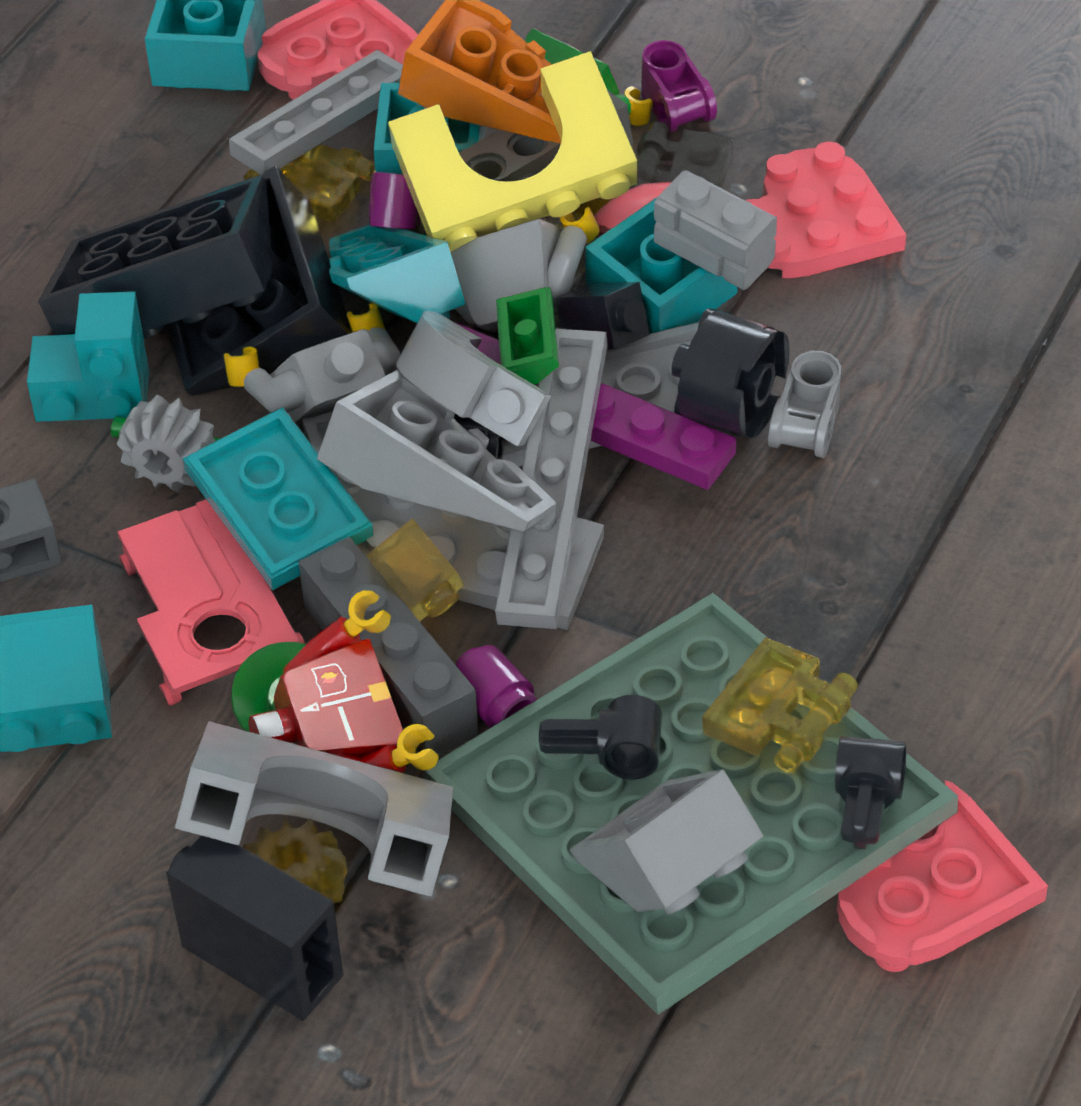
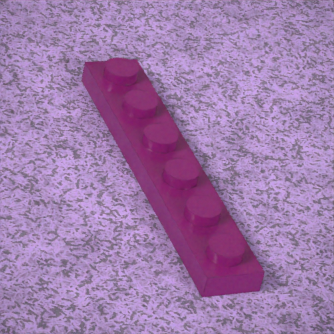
[454,322,736,490]

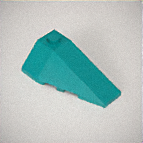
[329,224,466,323]

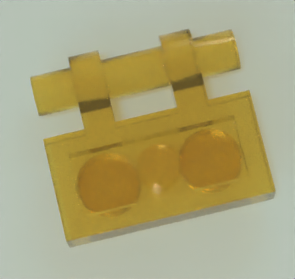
[243,143,375,222]
[702,637,858,773]

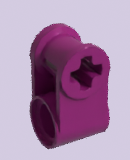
[641,40,717,134]
[369,172,421,229]

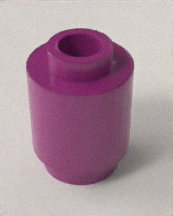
[455,645,538,728]

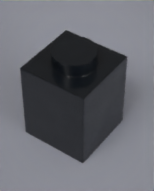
[555,282,650,350]

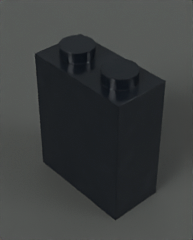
[166,836,344,1022]

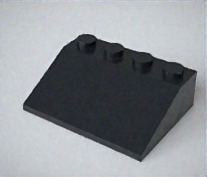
[168,165,352,396]
[38,174,272,339]

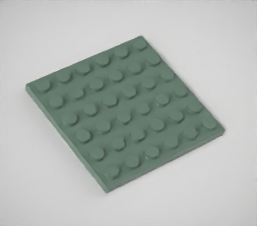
[424,593,958,1015]

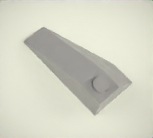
[317,370,557,532]

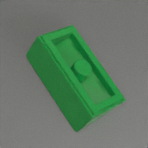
[496,287,559,385]

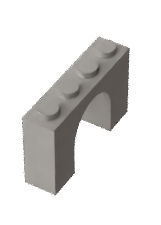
[175,721,453,897]

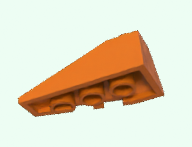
[398,0,561,144]

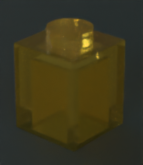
[366,518,465,622]

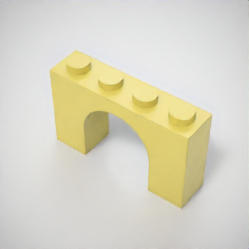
[388,51,637,252]

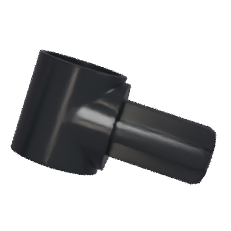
[539,695,662,780]
[835,736,906,850]

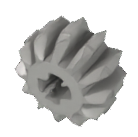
[117,394,215,492]

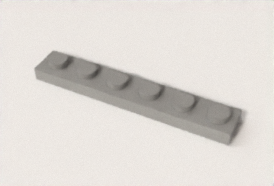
[495,329,607,629]

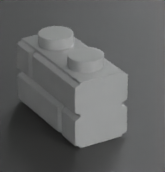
[654,170,777,290]

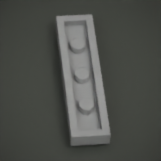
[229,50,403,174]

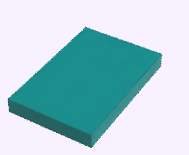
[183,407,374,590]

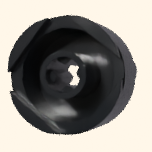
[671,308,790,438]

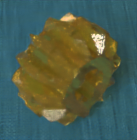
[243,817,348,903]

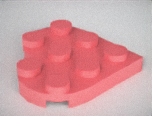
[257,0,418,100]
[746,142,906,279]
[837,780,1048,972]

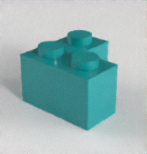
[27,292,149,422]

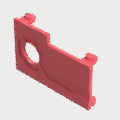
[118,500,305,706]

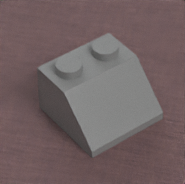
[570,769,763,914]

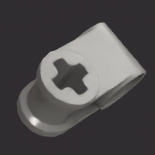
[768,350,841,458]

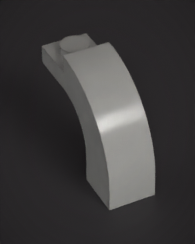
[396,311,552,446]

